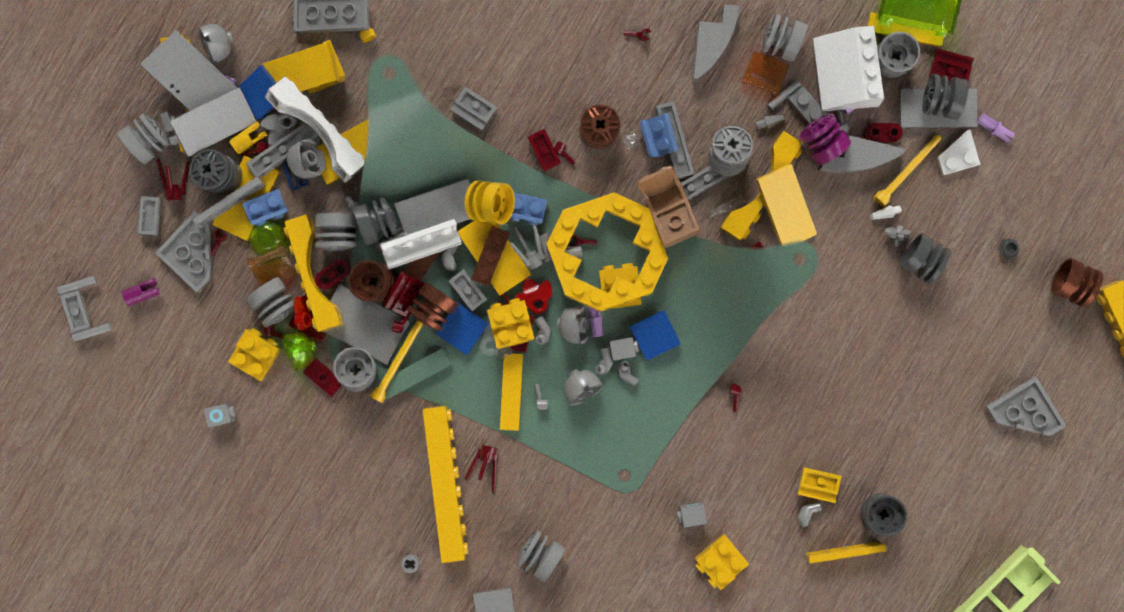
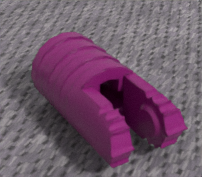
[122,278,160,306]

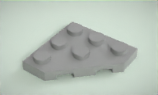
[155,211,212,293]
[985,377,1066,436]

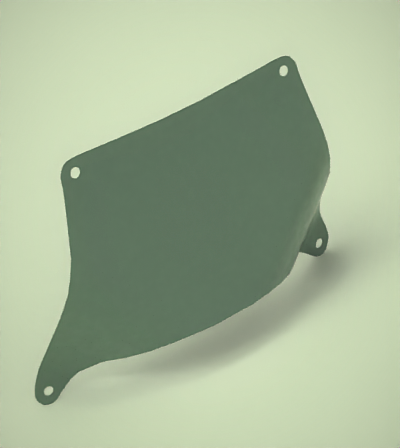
[328,55,819,493]

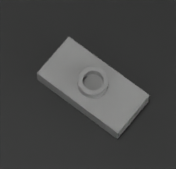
[137,196,162,236]

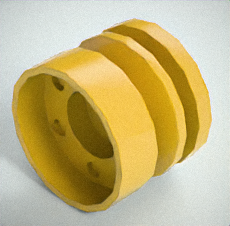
[464,181,515,224]

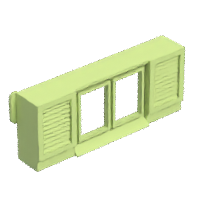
[954,546,1061,612]

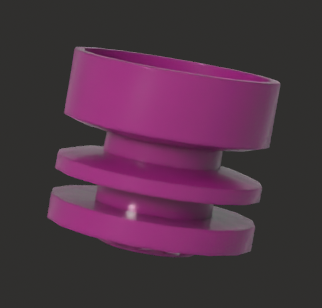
[799,114,851,165]

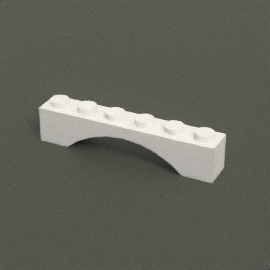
[265,77,365,183]

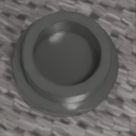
[999,239,1019,258]

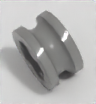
[401,554,420,573]

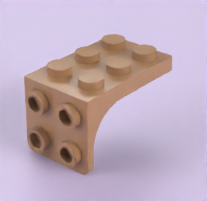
[636,166,701,248]

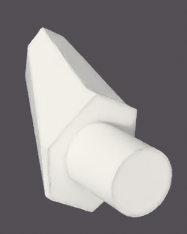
[869,205,902,220]

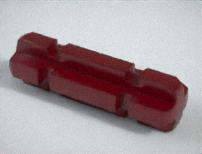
[289,318,325,343]

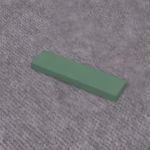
[375,348,452,401]

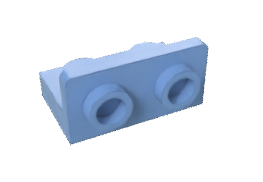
[640,113,678,158]
[242,189,288,227]
[509,192,548,226]

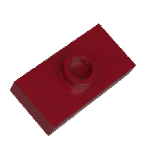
[303,358,342,397]

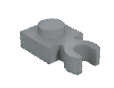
[160,112,179,147]

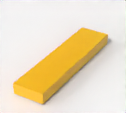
[867,12,946,48]
[500,353,523,431]
[805,541,886,564]

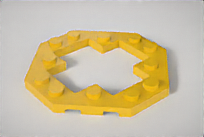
[546,193,668,312]

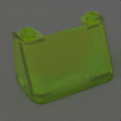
[876,0,962,37]

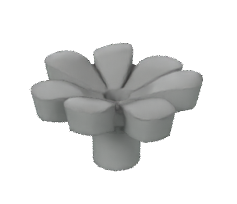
[885,225,911,246]

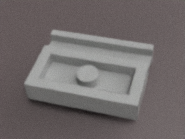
[450,87,497,131]

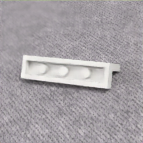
[381,219,461,269]

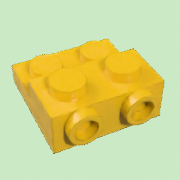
[599,263,642,309]
[487,298,535,350]
[228,328,282,381]
[695,534,749,590]

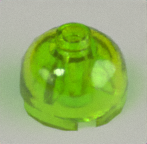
[249,220,288,258]
[282,332,317,371]

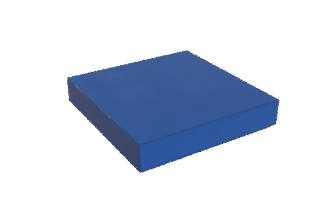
[238,65,277,120]
[435,302,489,355]
[630,310,681,361]

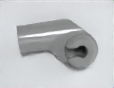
[441,246,458,272]
[535,316,551,345]
[595,347,613,375]
[618,360,639,387]
[798,502,822,527]

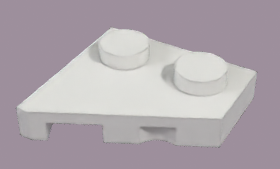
[937,130,980,176]

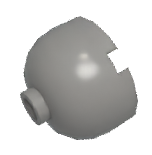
[198,24,234,64]
[287,139,326,179]
[557,305,590,344]
[564,369,602,406]

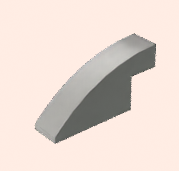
[692,4,739,82]
[818,135,905,173]

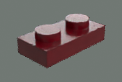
[527,129,561,172]

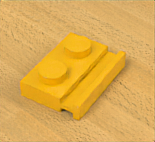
[797,467,842,503]

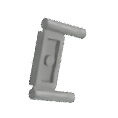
[768,80,827,148]
[57,275,112,342]

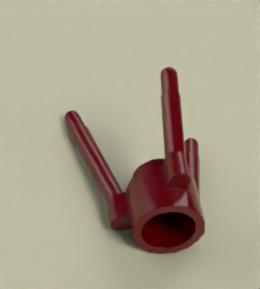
[156,158,190,201]
[465,445,499,492]

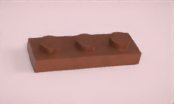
[471,226,510,287]

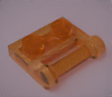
[741,51,789,97]
[246,245,297,287]

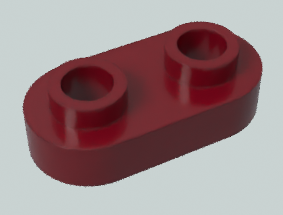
[863,123,903,143]
[315,259,351,290]

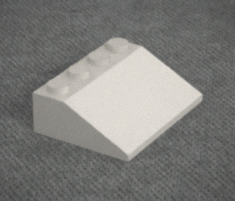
[812,26,884,111]

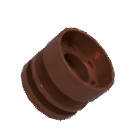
[579,104,621,149]
[1051,258,1103,308]
[348,260,398,303]
[407,282,459,331]

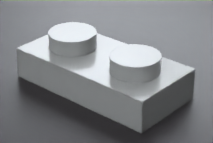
[449,269,487,311]

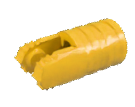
[229,121,267,154]

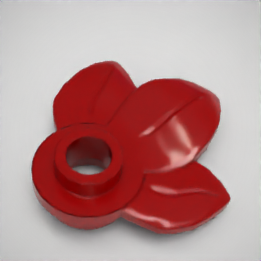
[515,278,552,314]
[293,295,314,330]

